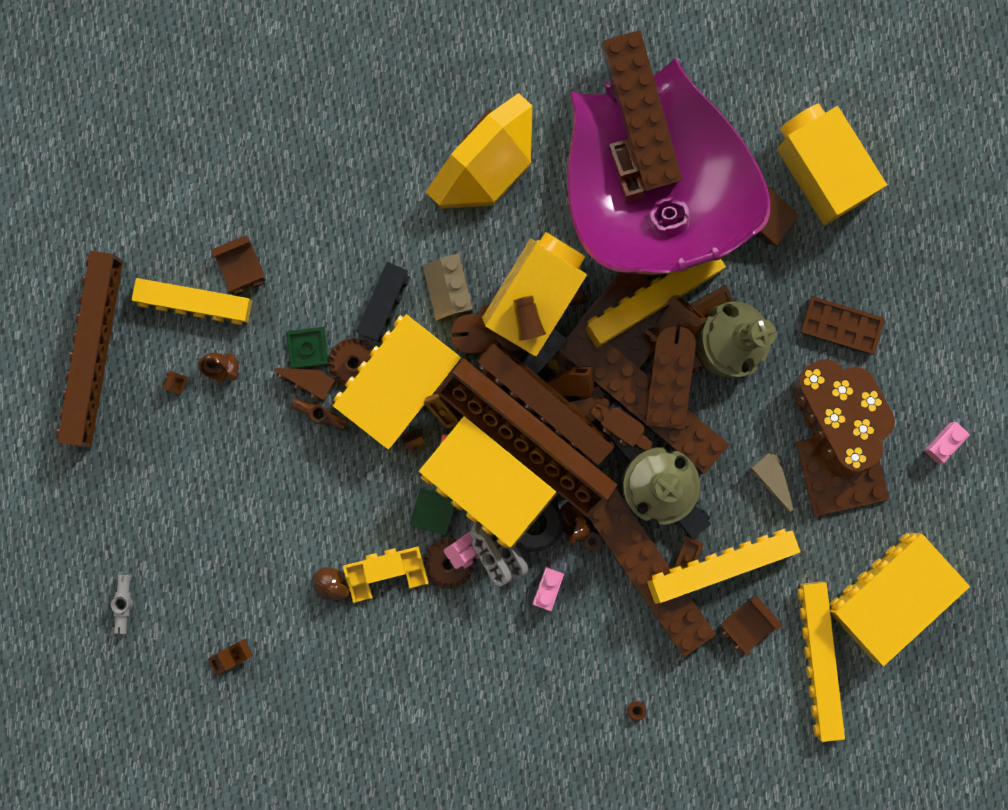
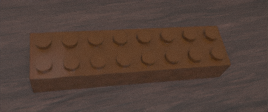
[601,30,682,192]
[478,339,614,465]

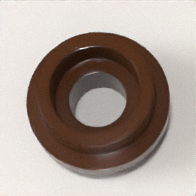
[583,532,602,551]
[627,701,646,721]

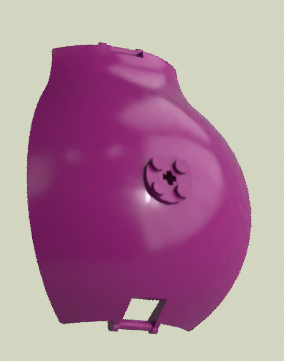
[567,58,771,275]

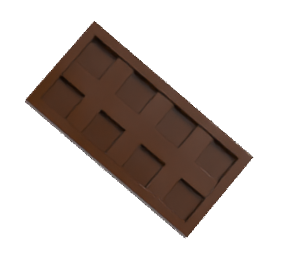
[800,296,885,355]

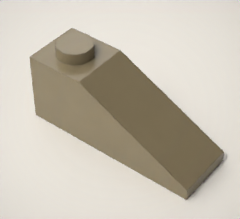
[749,453,793,512]

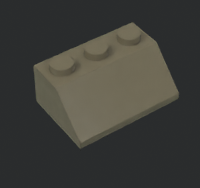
[423,253,473,321]

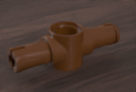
[290,397,348,431]

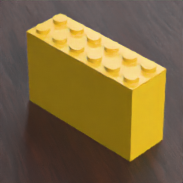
[333,314,461,450]
[419,416,558,548]
[829,533,970,666]

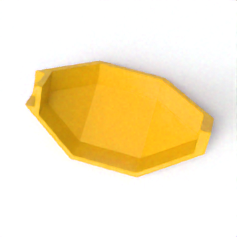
[425,93,532,209]

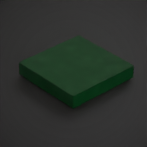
[286,327,329,369]
[409,488,455,536]

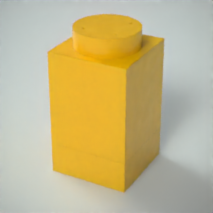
[777,104,887,226]
[482,232,587,356]

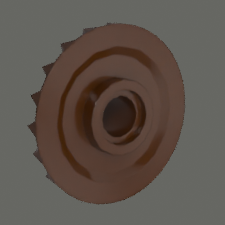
[328,338,374,387]
[424,538,474,589]

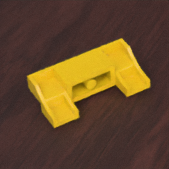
[343,546,429,603]

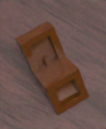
[208,639,253,676]

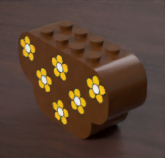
[792,359,895,477]

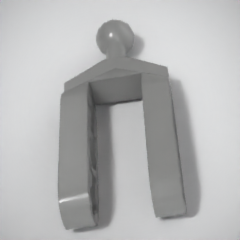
[470,521,528,586]

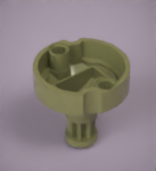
[695,301,776,378]
[622,448,700,524]

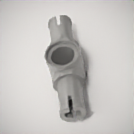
[111,574,133,634]

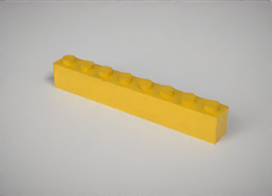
[584,259,726,348]
[647,529,800,604]
[797,582,845,742]

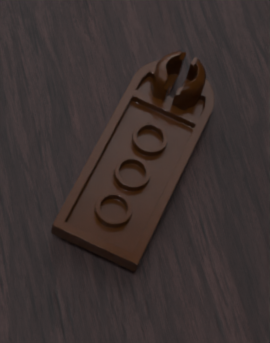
[450,313,523,353]
[645,325,696,430]

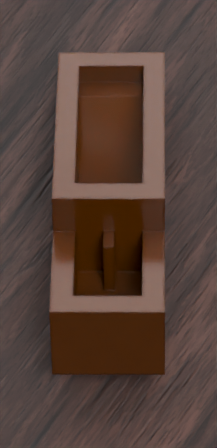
[609,139,645,203]

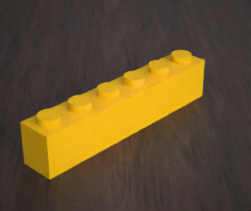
[132,278,252,325]

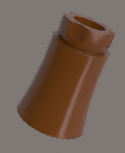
[513,295,546,341]

